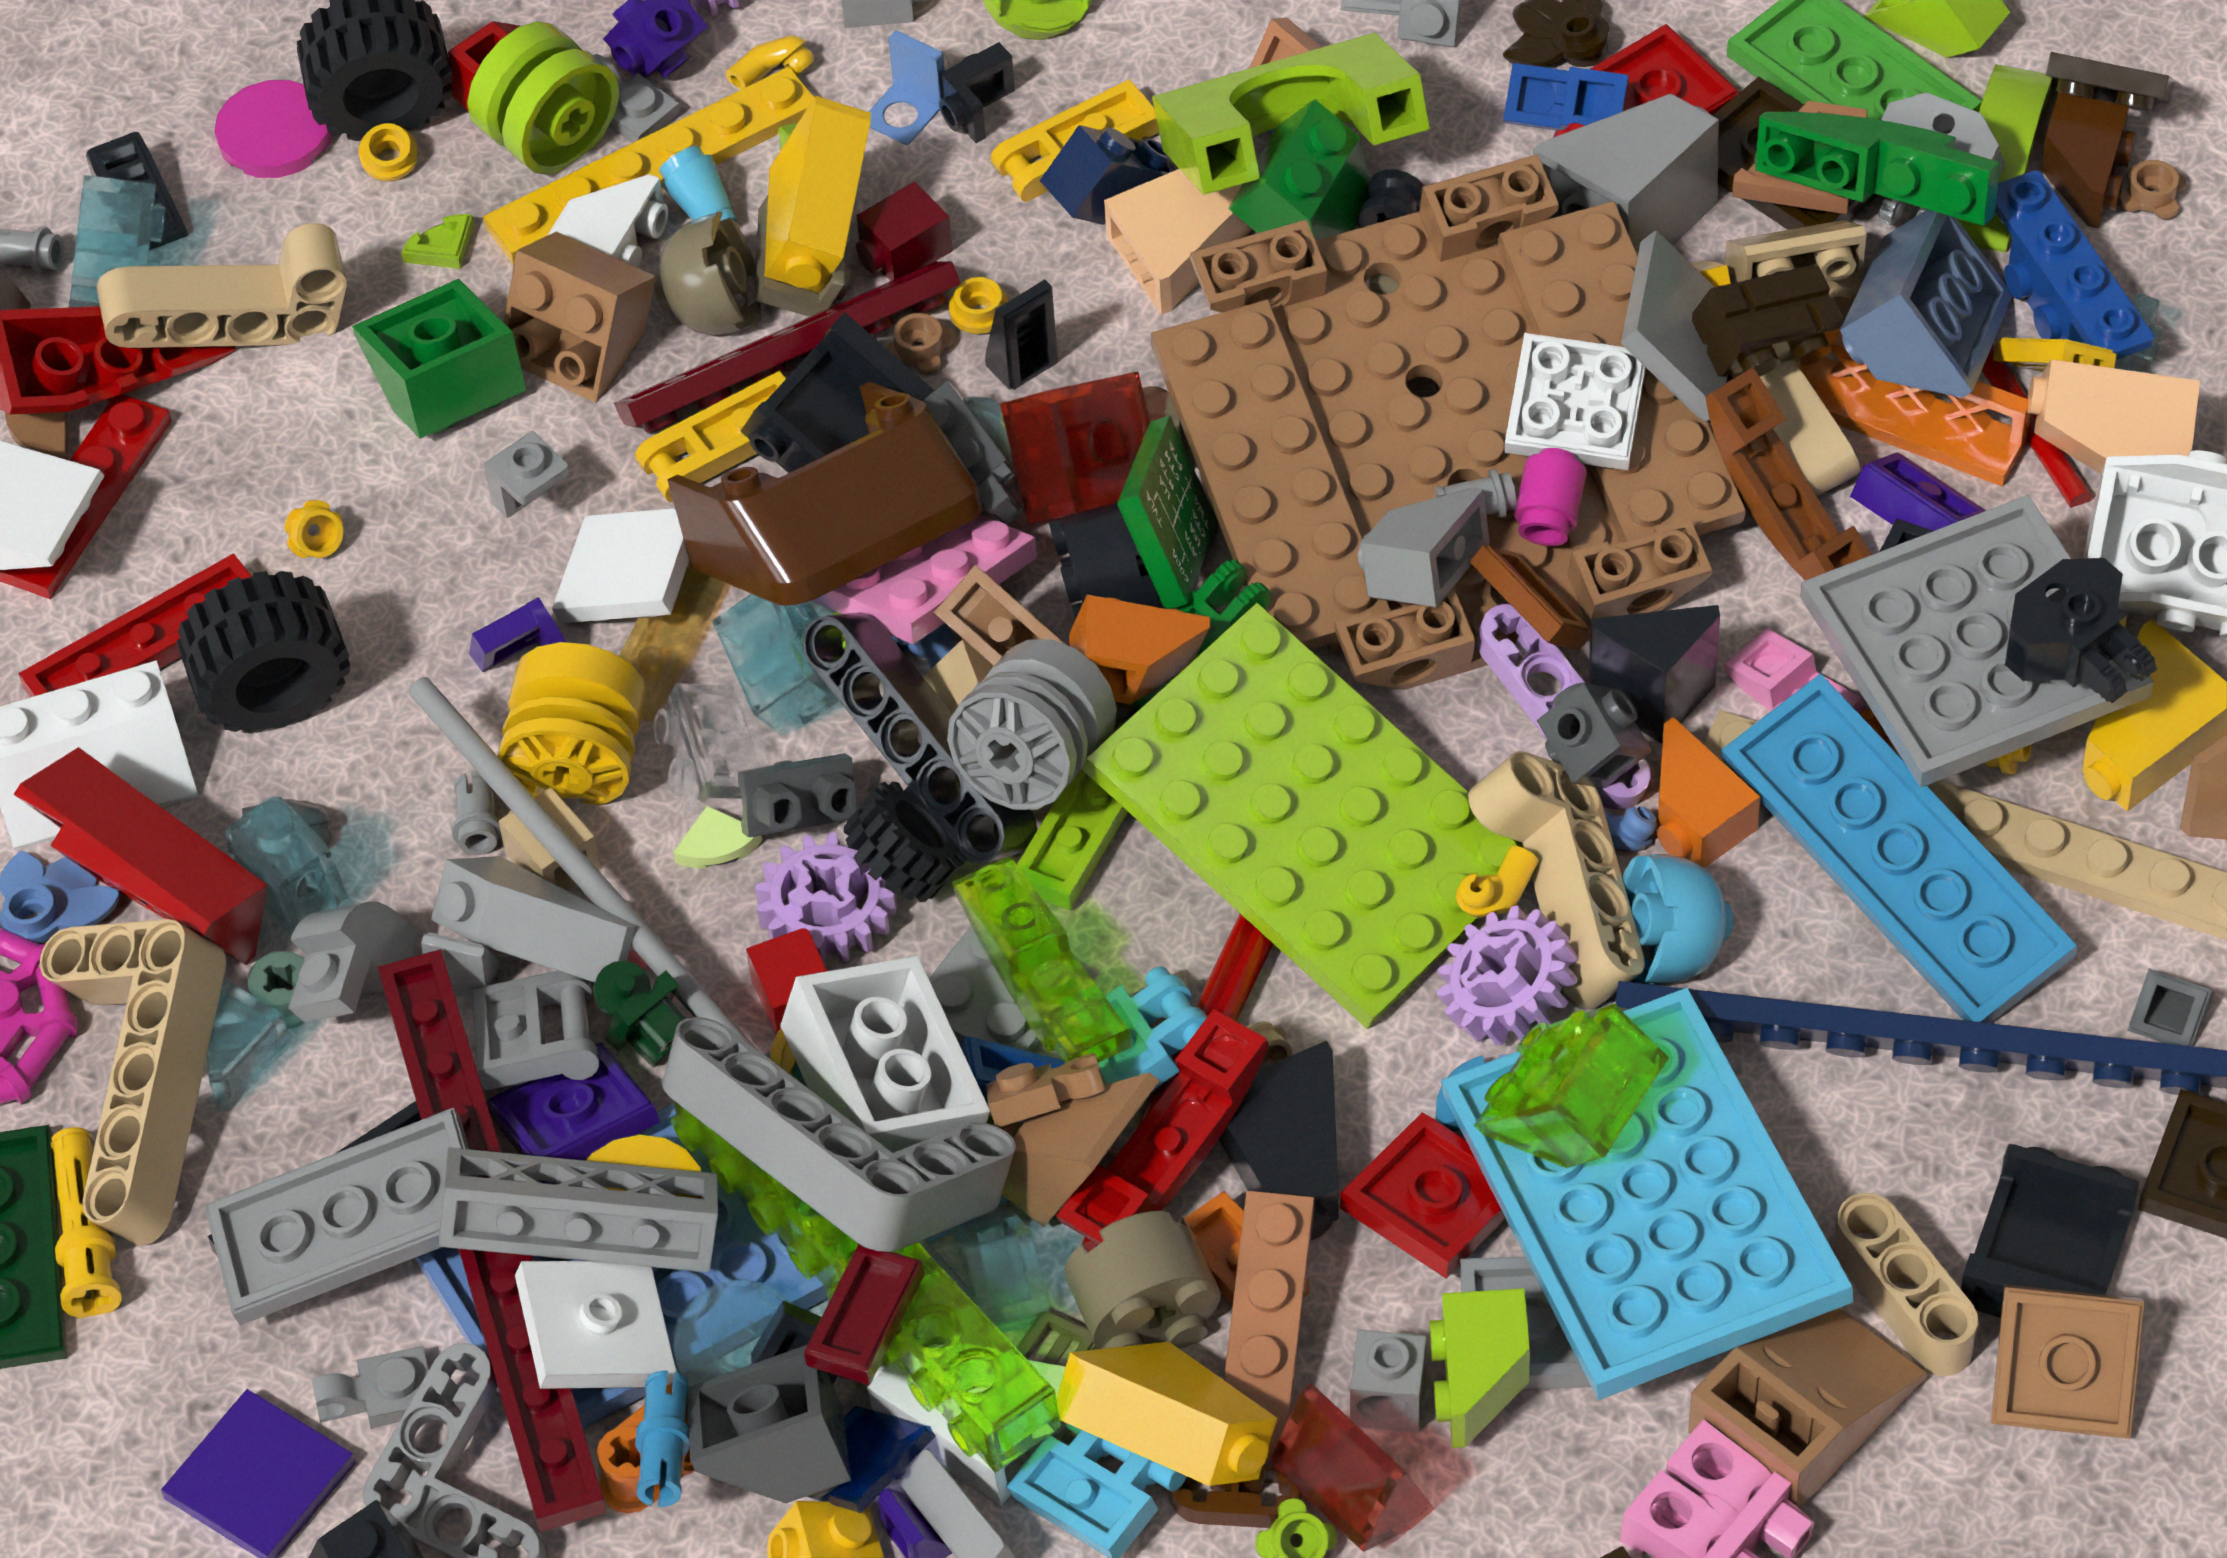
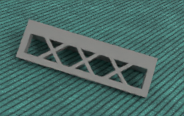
[438,1147,718,1273]

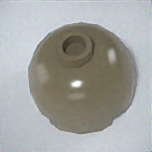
[654,212,761,335]

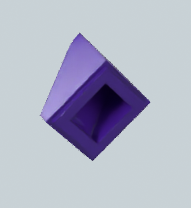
[878,1488,952,1558]

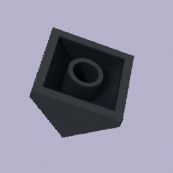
[1588,605,1720,744]

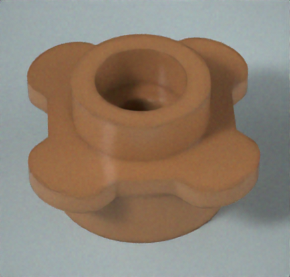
[2119,160,2186,219]
[886,313,954,374]

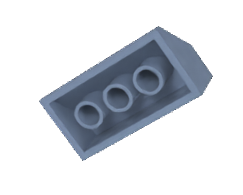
[1840,209,2012,398]

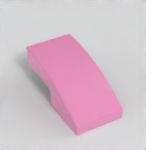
[1724,628,1865,713]

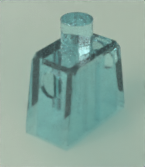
[225,796,351,936]

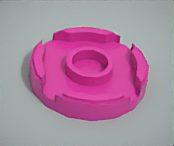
[214,80,332,178]

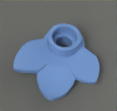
[0,851,120,944]

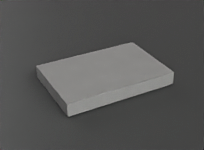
[1621,230,1728,423]

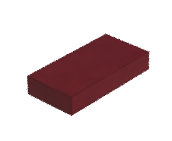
[804,1244,925,1385]

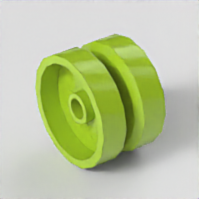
[467,21,620,175]

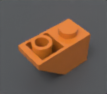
[1069,595,1210,704]

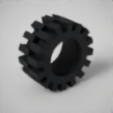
[844,781,967,902]

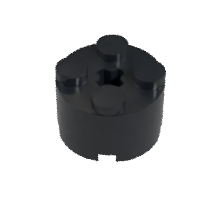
[1048,502,1164,620]

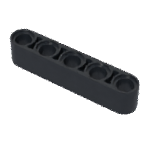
[802,612,1038,863]

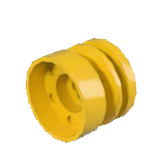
[497,642,646,805]

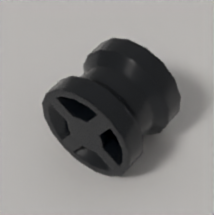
[1358,169,1424,228]

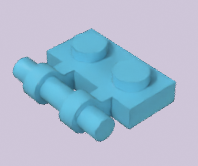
[1068,966,1207,1093]
[1006,1423,1186,1558]

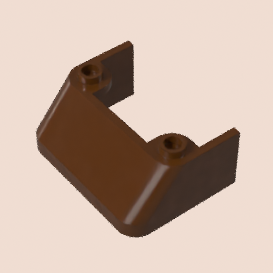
[667,382,983,606]

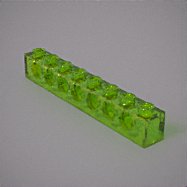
[671,1100,1061,1473]

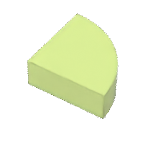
[673,806,763,868]

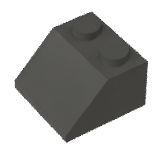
[686,1345,851,1504]

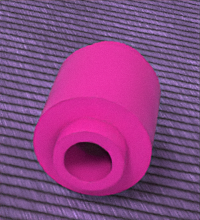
[1515,448,1587,546]

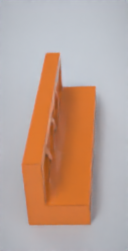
[1795,333,2031,487]

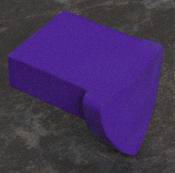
[469,597,567,672]

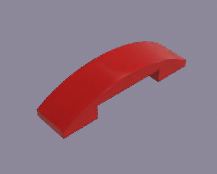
[1056,1009,1269,1245]

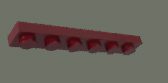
[614,261,961,432]

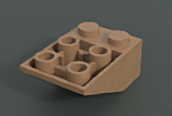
[1688,1308,1927,1509]

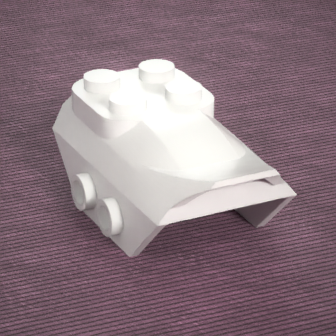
[2083,450,2227,641]

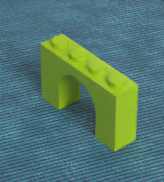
[1152,32,1430,195]

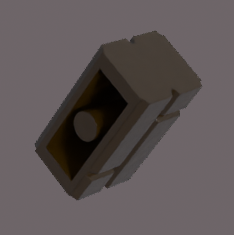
[1692,265,1845,376]

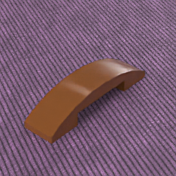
[1705,367,1872,580]

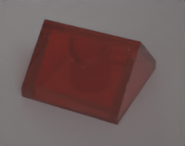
[1269,1382,1435,1552]

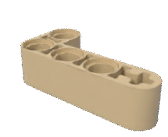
[96,223,347,348]
[1468,751,1645,1010]

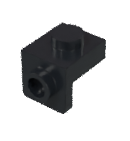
[939,42,1015,143]

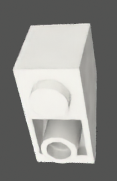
[547,174,668,269]

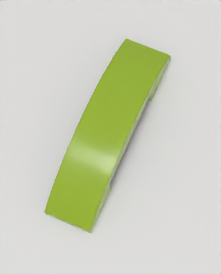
[1957,64,2053,253]

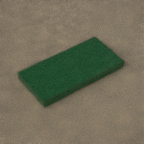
[0,1124,67,1369]

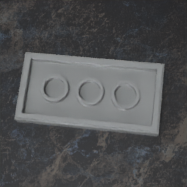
[204,1108,477,1326]

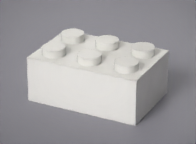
[780,956,990,1153]

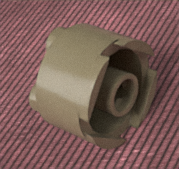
[1064,1211,1221,1349]

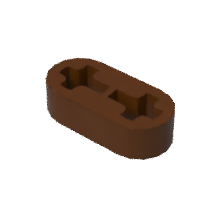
[1170,1460,1301,1528]

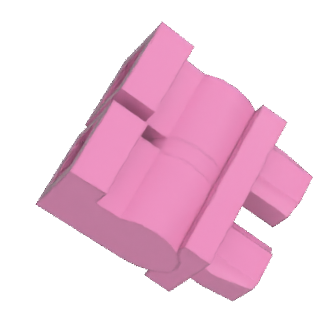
[1620,1419,1814,1558]

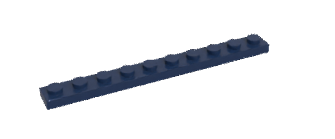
[1615,981,2227,1095]

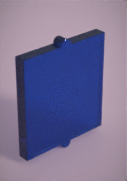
[809,1405,936,1513]

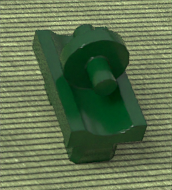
[593,961,687,1067]

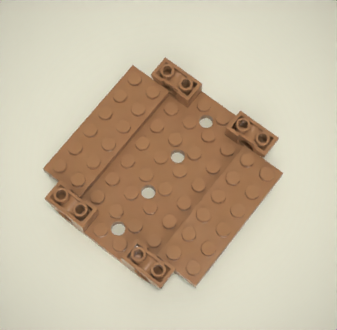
[1150,154,1746,690]

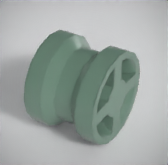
[247,951,305,1030]

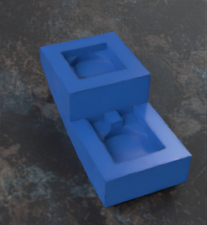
[1503,63,1629,131]

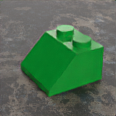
[1228,99,1370,241]
[352,278,526,439]

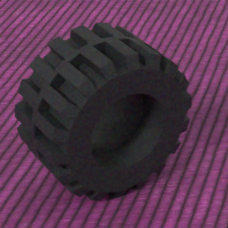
[297,0,453,141]
[177,571,351,733]

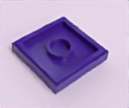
[486,1042,660,1183]
[161,1389,356,1558]

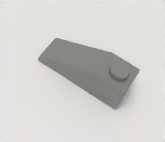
[431,856,636,982]

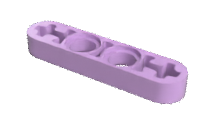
[1477,604,1651,810]

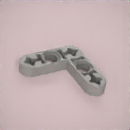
[363,1343,547,1558]

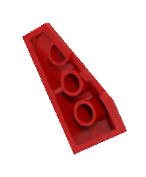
[0,306,236,415]

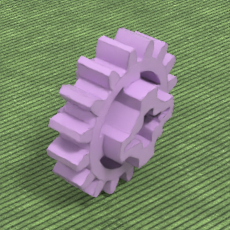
[755,832,897,963]
[1437,906,1578,1045]

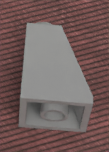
[1533,94,1719,256]

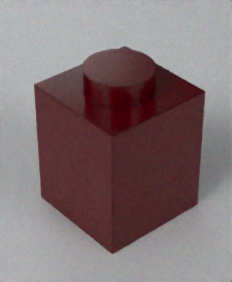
[856,181,953,281]

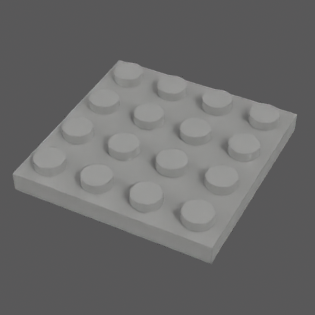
[1800,495,2153,788]

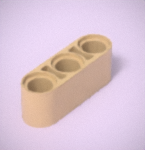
[1726,360,1861,497]
[1834,1193,1978,1376]

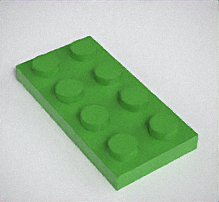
[1727,0,1982,134]

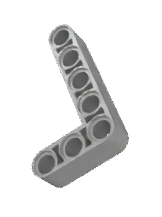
[662,1017,1016,1252]

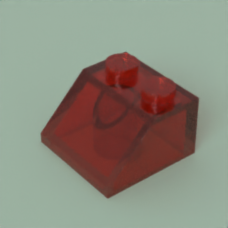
[1000,371,1150,525]

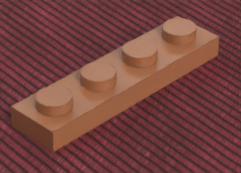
[1224,1191,1315,1464]

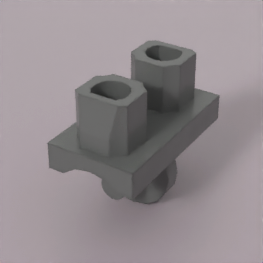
[737,753,857,838]

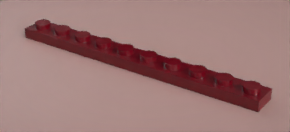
[378,949,607,1532]

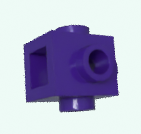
[603,0,708,79]

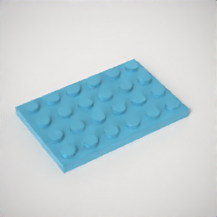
[1441,988,1854,1400]

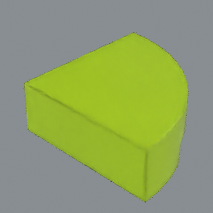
[401,214,474,269]

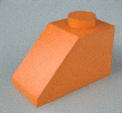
[1657,717,1760,868]

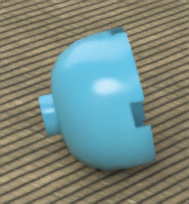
[1622,854,1733,985]

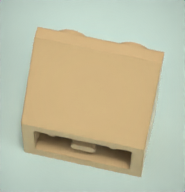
[1725,220,1867,316]

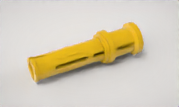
[51,1127,122,1318]

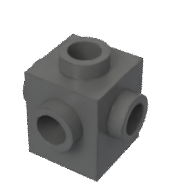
[1537,683,1652,788]

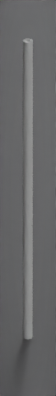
[409,677,973,1311]

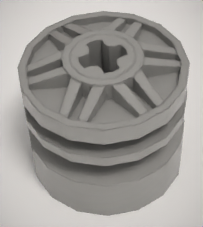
[947,639,1117,810]

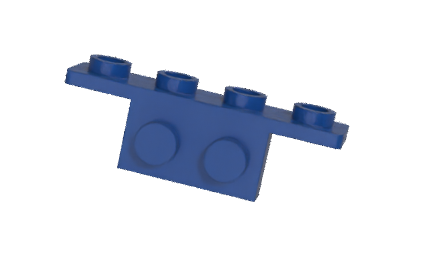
[1995,171,2154,360]

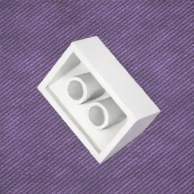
[0,660,199,852]

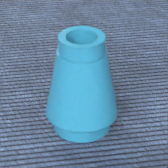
[659,145,737,222]

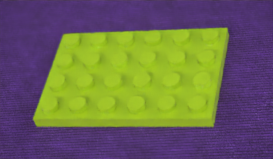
[1082,603,1524,1029]

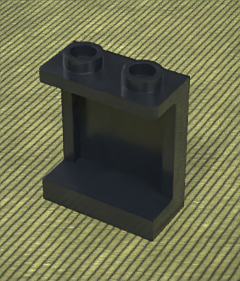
[740,312,935,473]
[1961,1144,2139,1318]

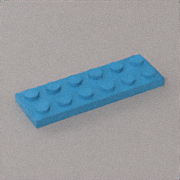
[1721,673,2077,1023]

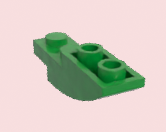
[1755,112,2001,226]

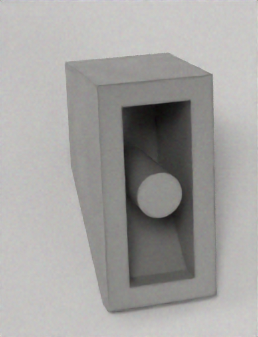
[1358,488,1490,607]

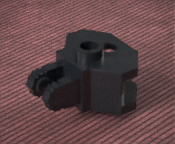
[2005,558,2157,703]

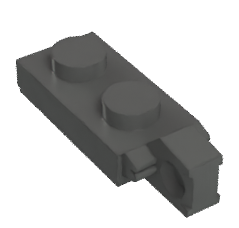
[923,380,1025,526]

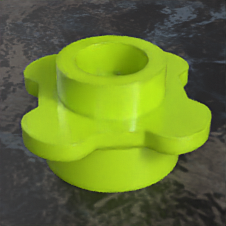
[1255,1498,1337,1558]

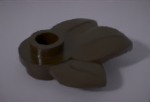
[1503,0,1611,67]

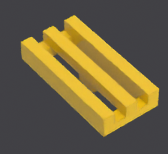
[1993,338,2117,372]

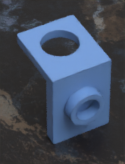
[869,30,945,145]

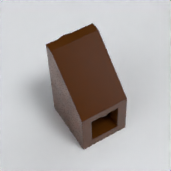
[2041,92,2136,229]

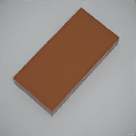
[1470,545,1590,651]

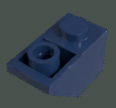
[1040,125,1176,225]

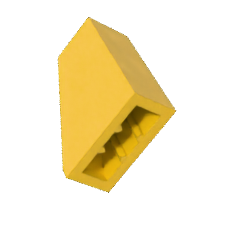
[764,96,871,293]
[2082,618,2227,811]
[1052,1341,1277,1486]

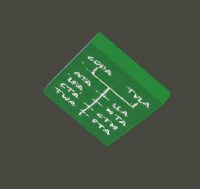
[1117,415,1218,609]

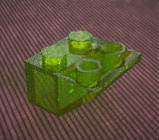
[1474,1003,1669,1168]

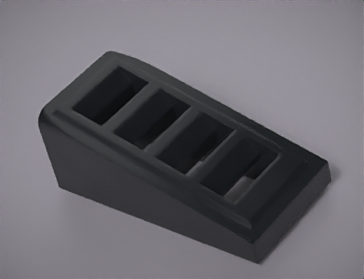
[86,132,188,257]
[985,279,1058,390]

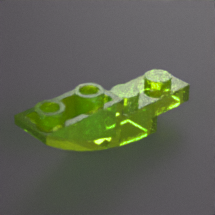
[952,856,1132,1063]

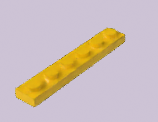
[483,66,814,265]

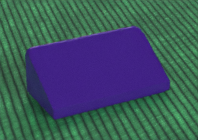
[1850,452,1986,531]

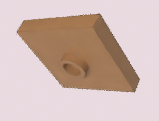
[1991,1284,2144,1439]

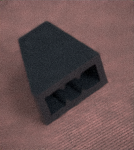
[1218,1041,1339,1240]

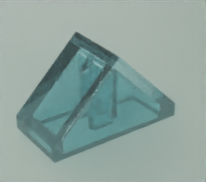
[207,978,291,1112]

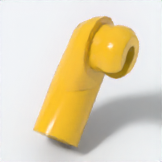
[725,35,814,90]

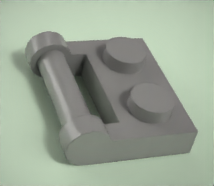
[472,970,599,1091]

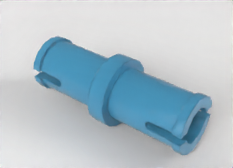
[635,1370,690,1507]

